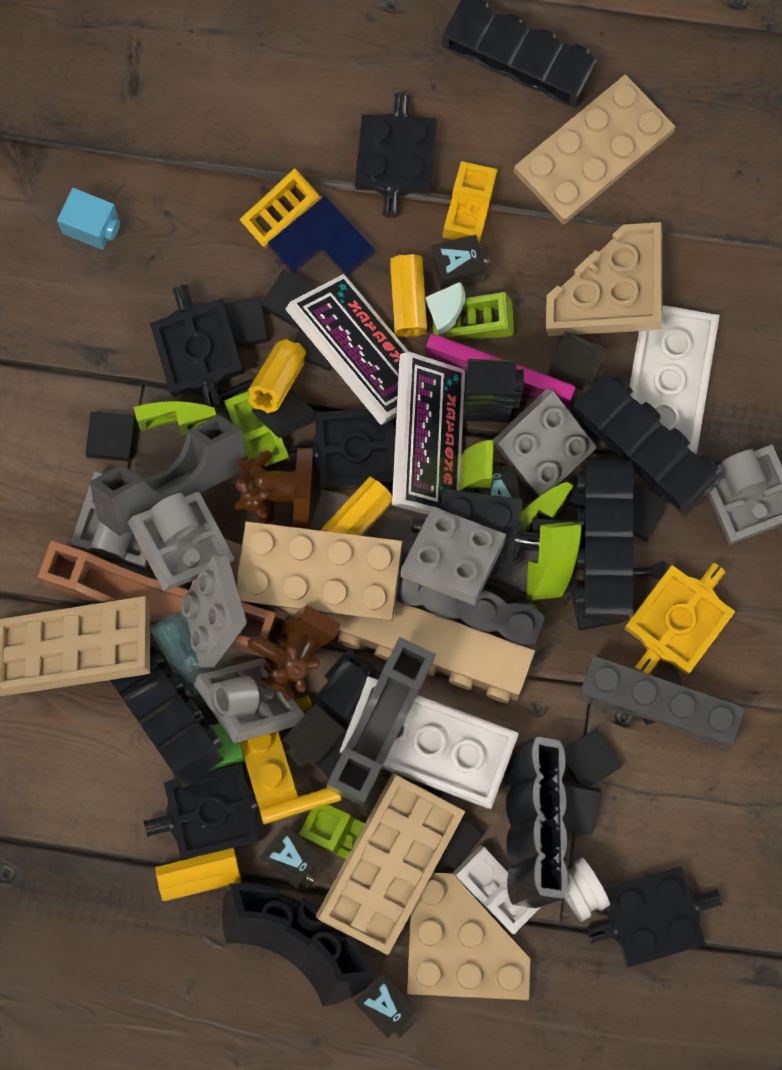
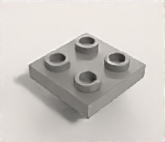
[492,389,597,498]
[708,444,782,546]
[70,471,148,569]
[128,492,235,592]
[401,506,506,606]
[181,555,247,667]
[194,658,304,743]

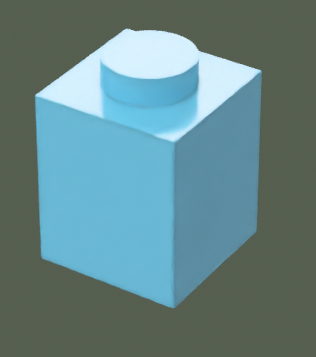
[57,188,120,250]

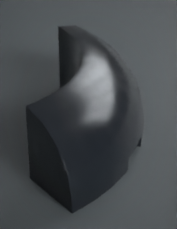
[222,883,375,1006]

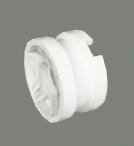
[565,857,610,922]

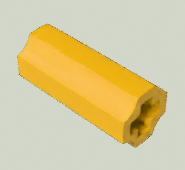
[390,254,427,337]
[247,339,307,413]
[320,477,392,536]
[155,848,242,901]

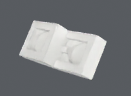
[452,845,540,935]

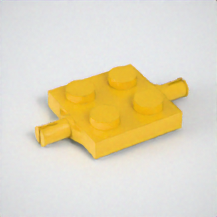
[624,563,736,676]

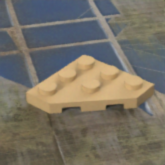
[546,222,663,336]
[407,873,530,1001]

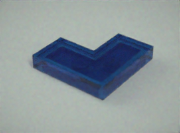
[268,196,375,277]

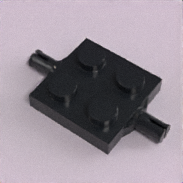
[355,92,437,218]
[150,285,246,409]
[290,408,396,491]
[411,489,540,578]
[143,763,260,861]
[586,866,722,968]

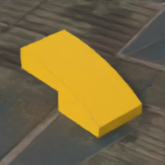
[442,161,498,246]

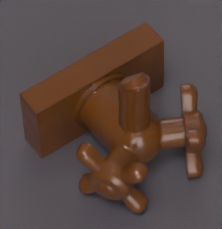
[235,448,313,529]
[247,605,341,701]

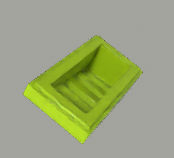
[432,292,514,340]

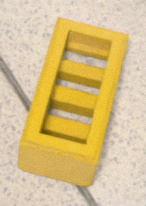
[239,168,324,248]

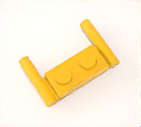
[240,695,341,824]

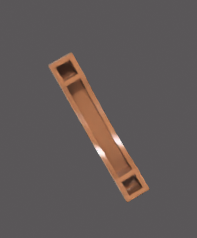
[37,541,278,659]

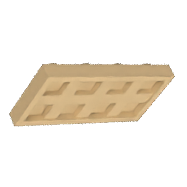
[513,74,676,225]
[237,522,404,621]
[0,596,151,697]
[316,773,465,955]

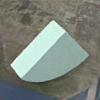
[425,282,466,334]

